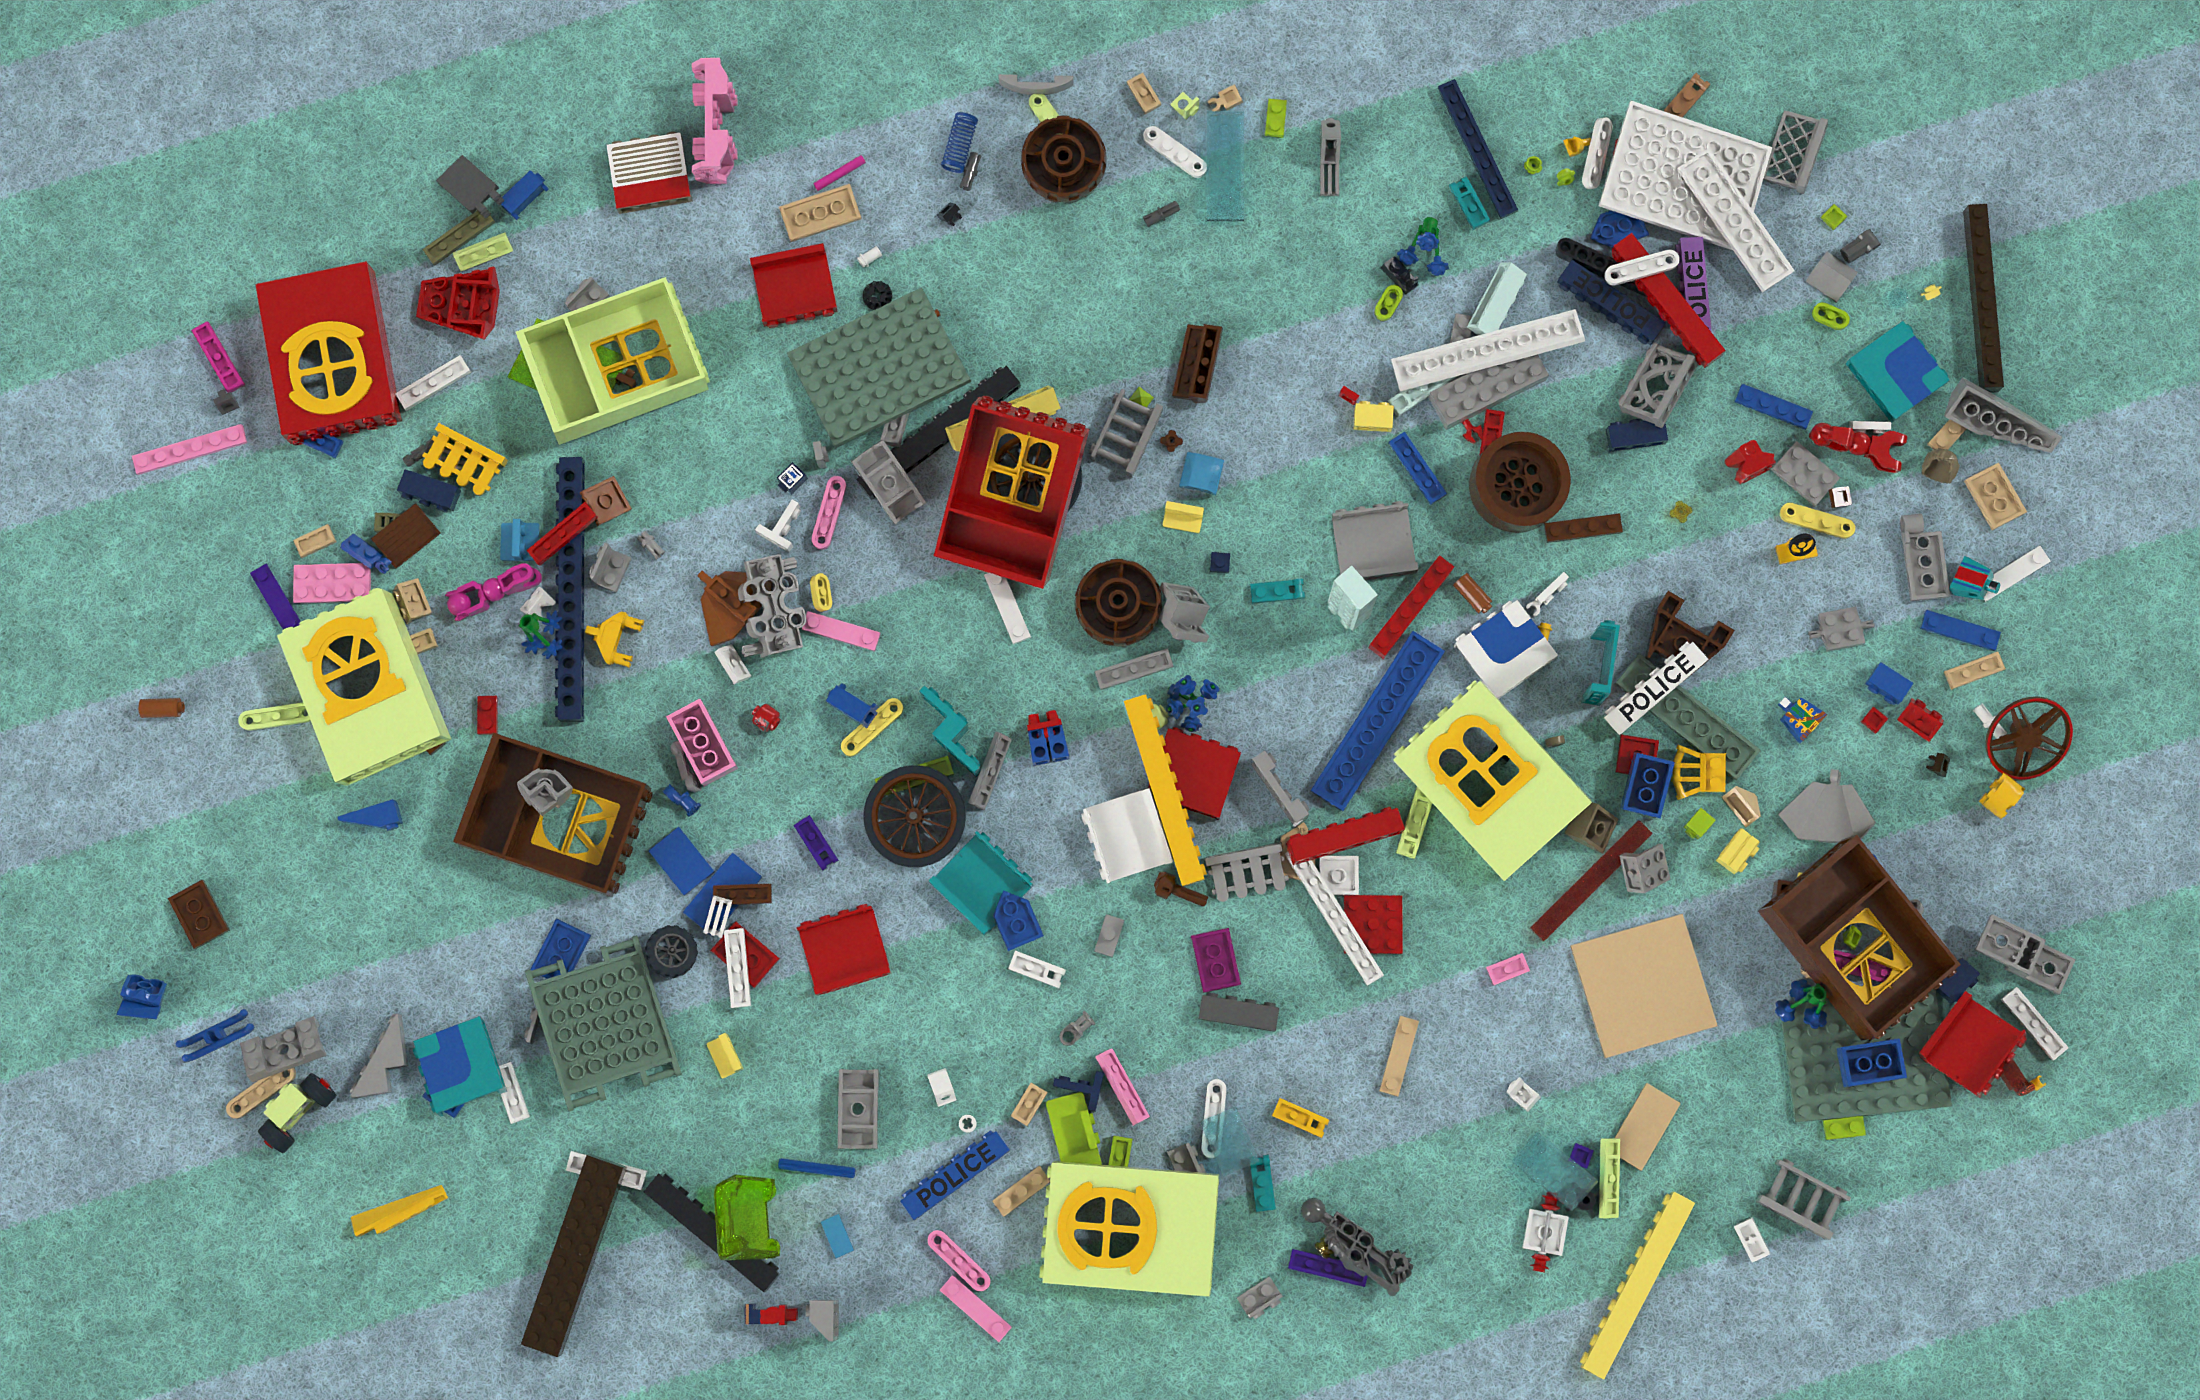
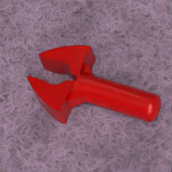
[1462,419,1482,444]

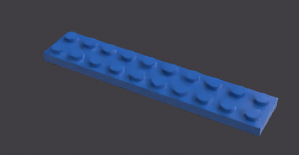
[1310,631,1445,812]

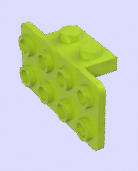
[1046,1092,1102,1165]

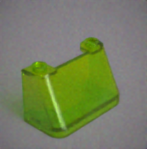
[714,1174,780,1261]

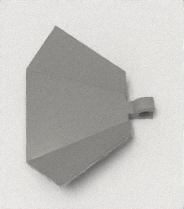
[1778,769,1876,843]

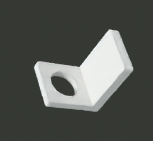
[927,1068,956,1107]

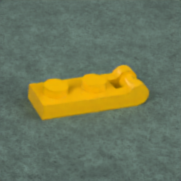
[1272,1098,1330,1138]

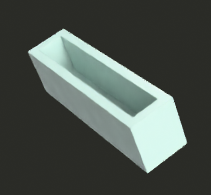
[1467,262,1527,335]

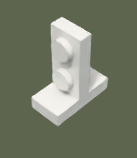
[755,499,801,553]

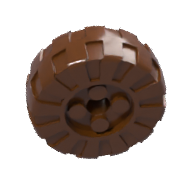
[1021,115,1107,204]
[1075,559,1162,647]

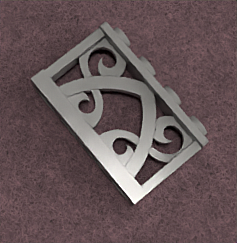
[1619,343,1698,428]

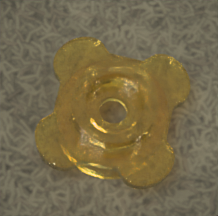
[1670,501,1692,523]
[1315,1237,1334,1259]

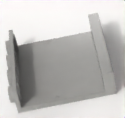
[1332,501,1418,580]

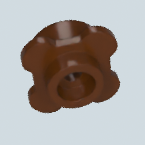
[1160,430,1183,452]

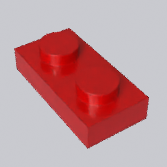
[477,695,498,735]

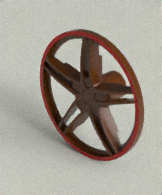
[1985,696,2073,780]

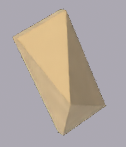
[1722,786,1761,827]

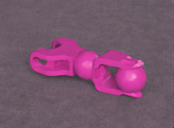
[445,563,542,621]

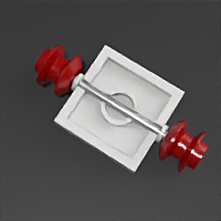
[1522,1192,1569,1273]

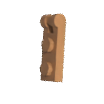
[1664,72,1711,118]

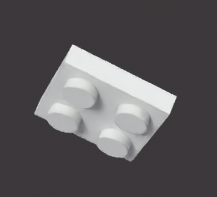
[1319,856,1359,895]

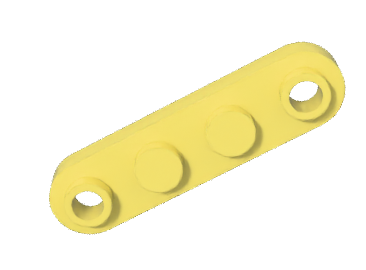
[1780,503,1855,539]
[841,698,903,757]

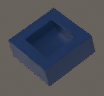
[1210,552,1231,573]

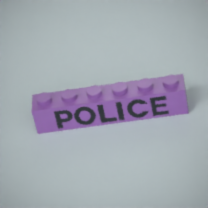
[1675,237,1712,352]

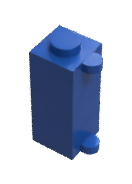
[500,170,549,220]
[826,683,878,728]

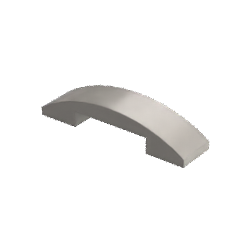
[999,74,1073,95]

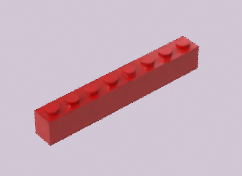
[1611,233,1726,368]

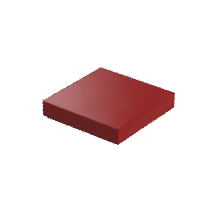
[1615,734,1659,775]

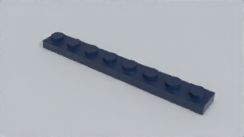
[1437,79,1518,219]

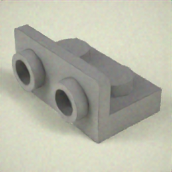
[565,277,610,311]
[1167,1142,1206,1173]
[1237,1276,1283,1319]

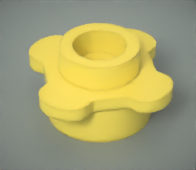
[1921,284,1942,300]

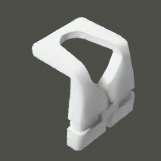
[520,587,556,621]

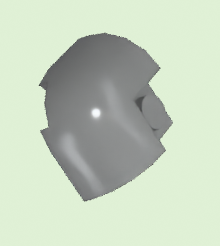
[517,768,573,816]

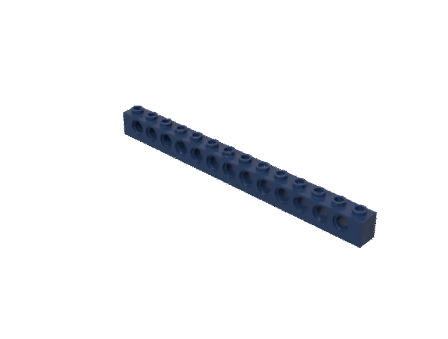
[555,457,585,722]

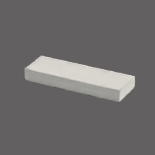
[499,1062,530,1124]

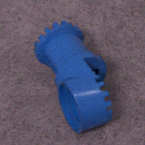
[662,784,701,817]

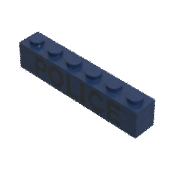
[1557,260,1666,346]

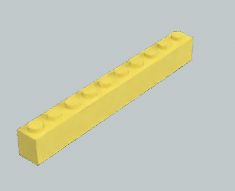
[1580,1192,1695,1379]

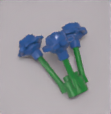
[1397,217,1449,276]

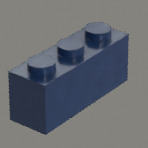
[1606,419,1668,452]
[397,469,461,513]

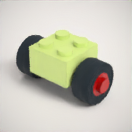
[258,1073,337,1153]

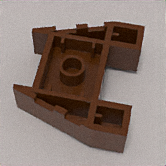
[1645,591,1735,681]

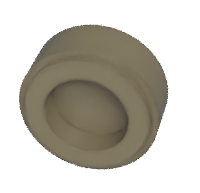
[1545,735,1565,748]

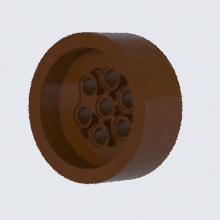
[1469,432,1571,533]

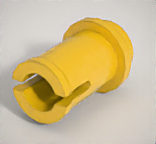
[1537,622,1552,641]

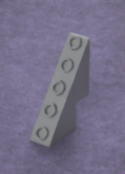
[350,1013,408,1098]

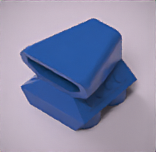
[116,974,167,1020]

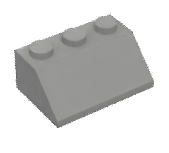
[806,1300,839,1341]

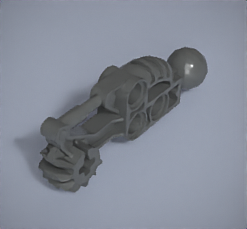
[1301,1198,1414,1296]

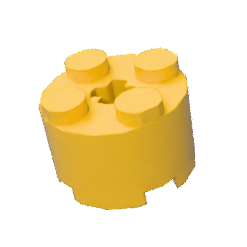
[1979,773,2025,819]

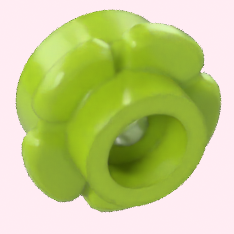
[1524,156,1542,174]

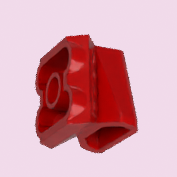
[1725,440,1776,485]

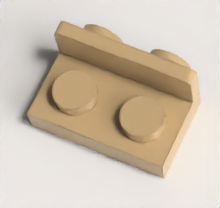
[392,578,432,624]

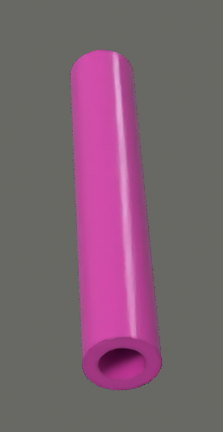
[813,155,866,191]

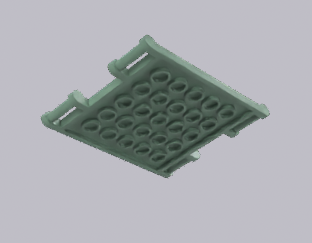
[525,935,682,1112]

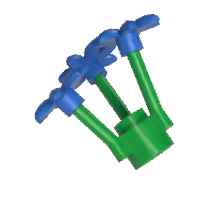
[519,610,562,659]

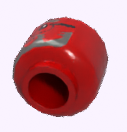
[752,704,781,732]

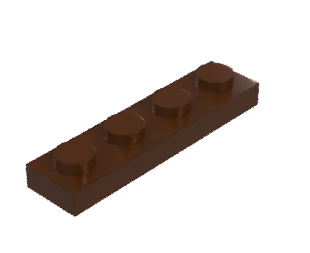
[1544,513,1623,543]

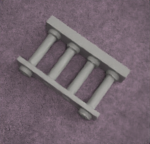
[1089,389,1163,478]
[1756,1158,1851,1240]

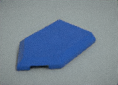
[1590,210,1649,248]
[993,890,1044,951]

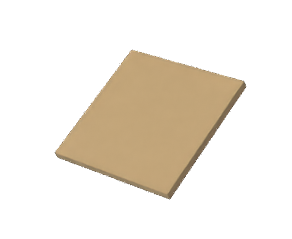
[1570,914,1718,1058]

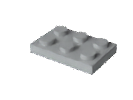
[1771,441,1840,507]

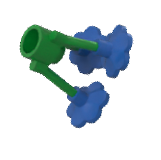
[1775,979,1827,1029]

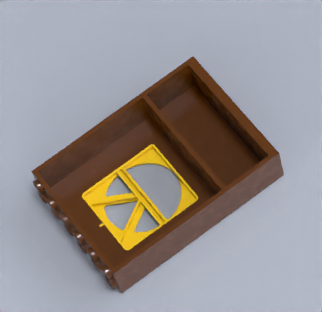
[453,732,653,898]
[1758,835,1961,1041]

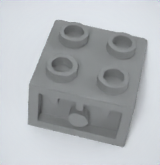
[589,543,632,593]
[1619,844,1670,893]

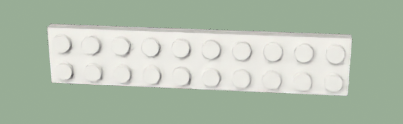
[1391,309,1585,391]

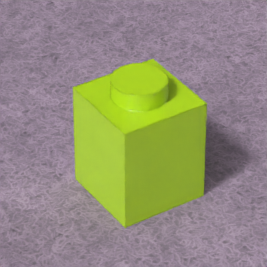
[1684,808,1716,839]

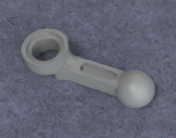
[670,741,702,793]

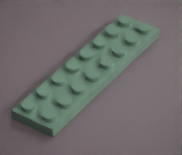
[1615,653,1761,781]

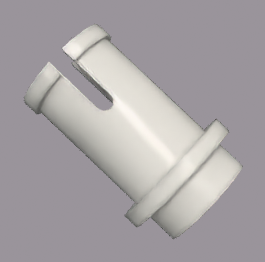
[857,246,882,268]

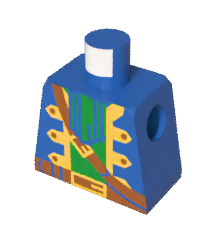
[1778,696,1827,744]

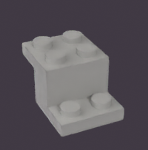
[1159,582,1210,643]

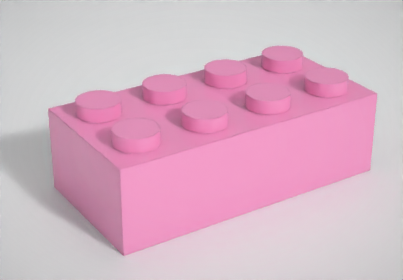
[666,699,738,787]

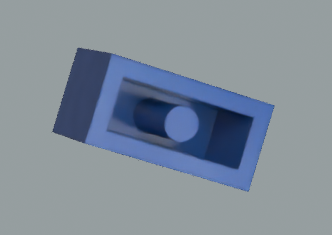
[1865,662,1913,705]

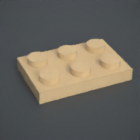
[1964,463,2027,531]

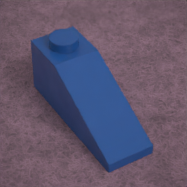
[338,799,403,831]

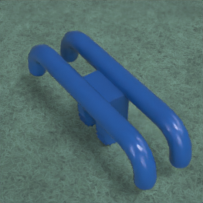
[176,1009,255,1062]

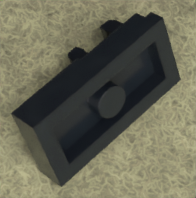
[1381,256,1419,295]

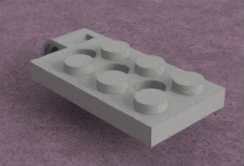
[1900,514,1950,601]

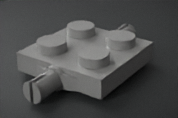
[1808,607,1874,652]

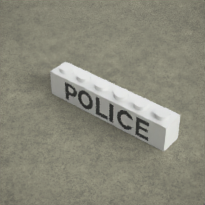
[1604,641,1709,735]

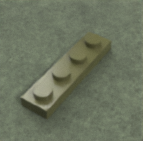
[422,211,495,266]

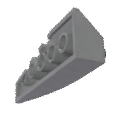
[1944,377,2062,453]

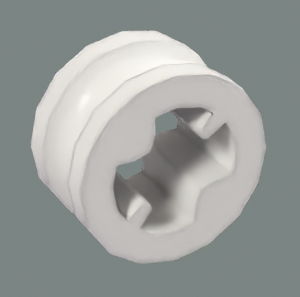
[959,1115,977,1133]

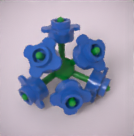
[1166,675,1219,732]

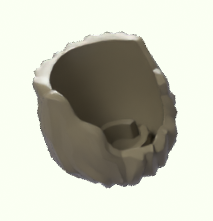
[1921,448,1960,484]

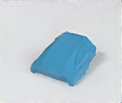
[1179,452,1224,496]

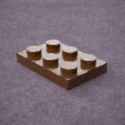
[168,880,230,949]

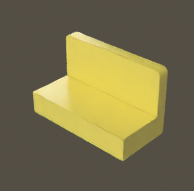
[1163,501,1204,533]
[707,1033,743,1078]

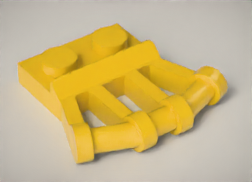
[1671,744,1726,800]

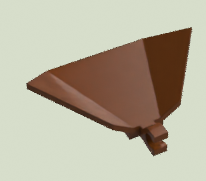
[697,571,773,646]

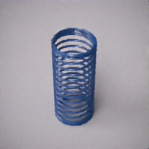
[941,112,978,173]

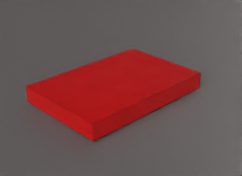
[710,921,780,988]

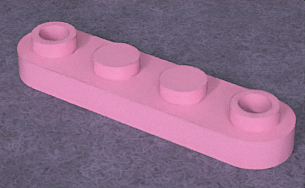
[812,476,847,550]
[928,1230,991,1291]

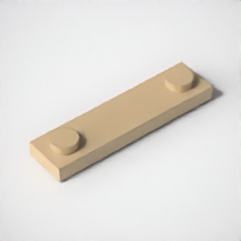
[1379,1016,1419,1097]

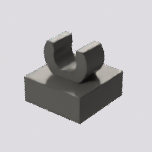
[213,389,240,415]

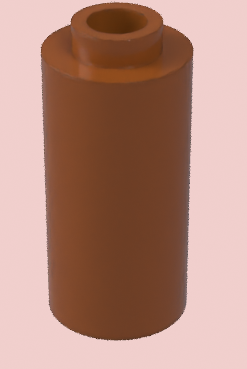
[1453,573,1493,614]
[138,698,185,718]

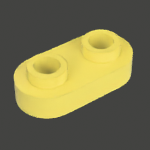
[810,573,832,612]

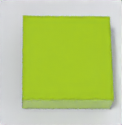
[1820,204,1848,230]

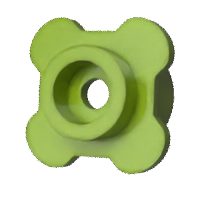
[1557,168,1575,186]

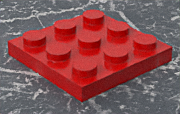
[1344,895,1403,954]

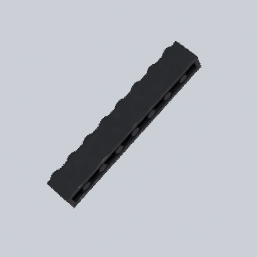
[643,1173,781,1293]

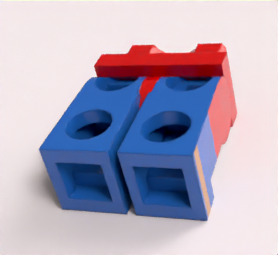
[1027,710,1070,766]

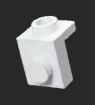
[1507,1077,1541,1112]

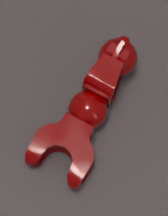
[1809,423,1908,473]

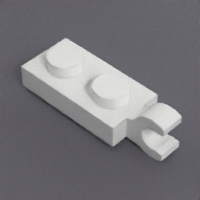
[1525,572,1569,618]

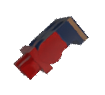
[745,1303,798,1325]

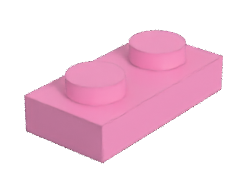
[1486,953,1530,986]

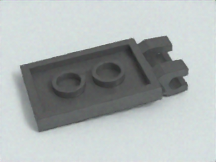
[436,155,505,218]

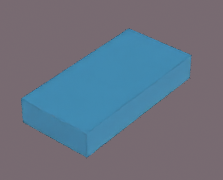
[821,1214,854,1258]

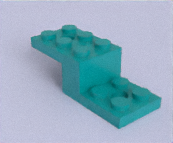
[919,685,981,777]

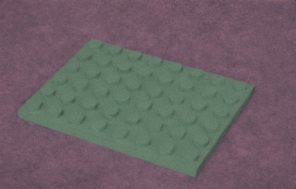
[787,287,971,448]
[1781,989,1952,1122]

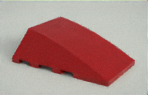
[416,267,500,340]

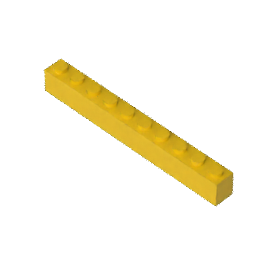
[1124,694,1207,887]

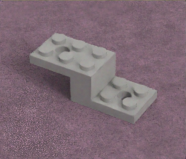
[1974,914,2076,995]

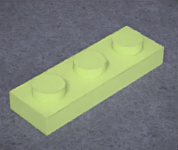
[453,233,513,271]

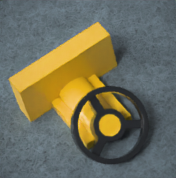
[1775,533,1818,565]

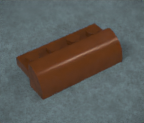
[1172,324,1223,403]

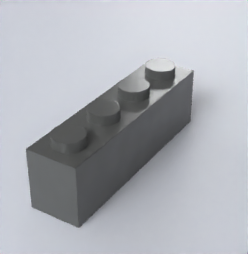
[1198,992,1279,1032]

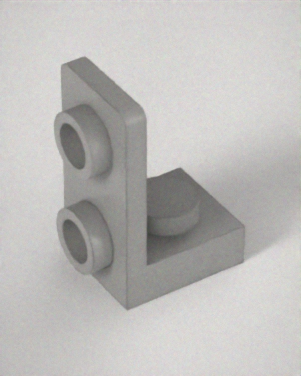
[524,1008,540,1044]

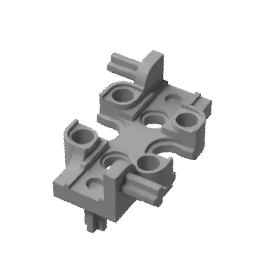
[738,554,806,658]

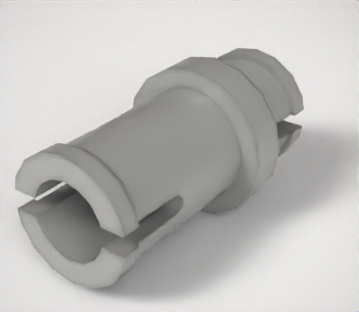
[637,531,665,560]

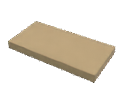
[779,184,862,242]
[1614,1083,1681,1171]

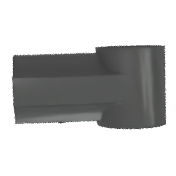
[1840,229,1881,263]

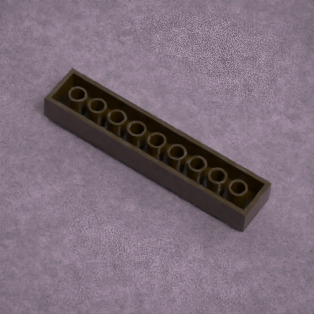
[520,1154,627,1357]

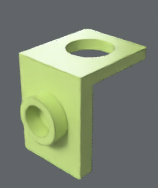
[1170,92,1199,119]

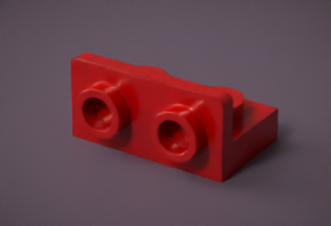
[1897,698,1944,742]

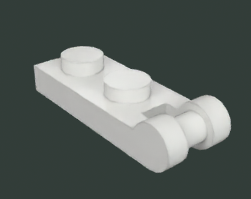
[1008,951,1066,988]

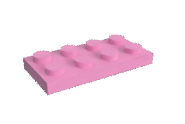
[293,563,371,604]

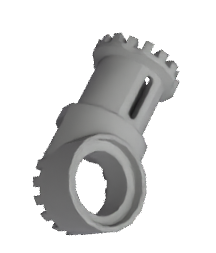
[1059,1011,1096,1046]

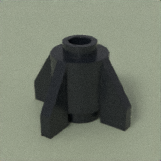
[1565,1182,1599,1219]

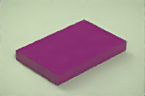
[1191,928,1241,993]

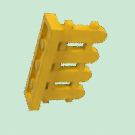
[422,423,508,496]

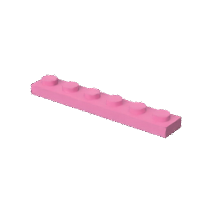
[132,424,247,475]

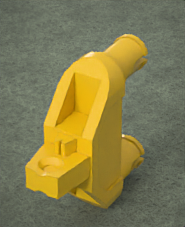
[585,612,644,668]

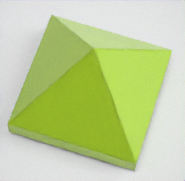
[1129,387,1154,407]
[1843,925,1863,950]

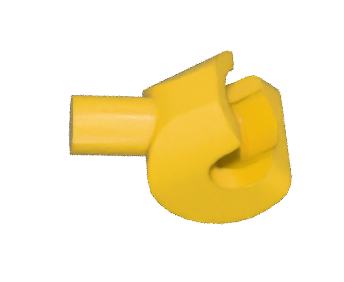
[1563,136,1591,157]

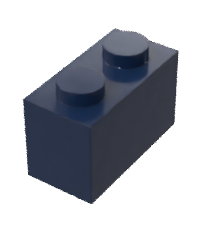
[1936,958,1980,1004]

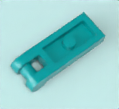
[1449,176,1490,230]
[1250,579,1305,604]
[1249,1154,1276,1212]

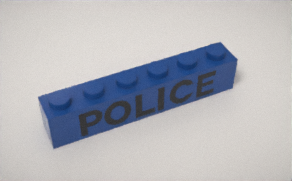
[900,1130,1010,1220]

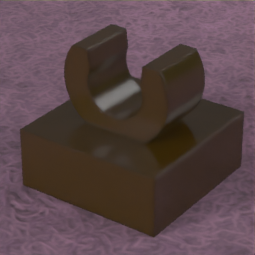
[1926,753,1950,777]

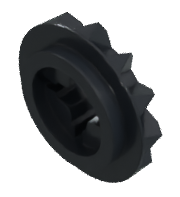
[863,281,892,310]

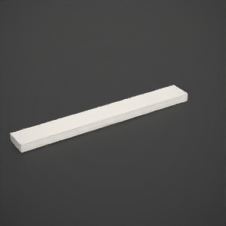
[1285,852,1384,986]

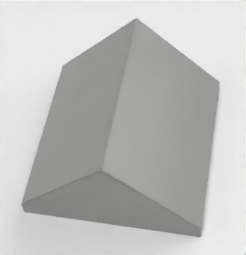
[1805,252,1858,303]

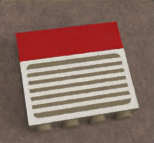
[607,131,693,214]

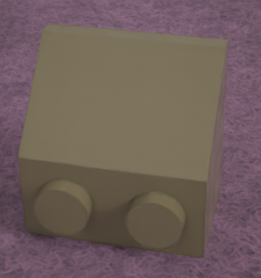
[1564,802,1619,854]

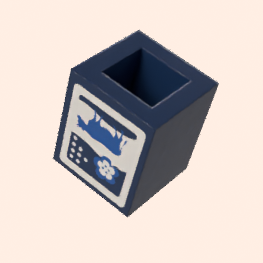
[777,462,808,495]

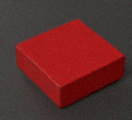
[1339,386,1360,406]
[1861,706,1889,734]

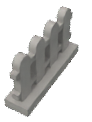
[1205,842,1289,902]

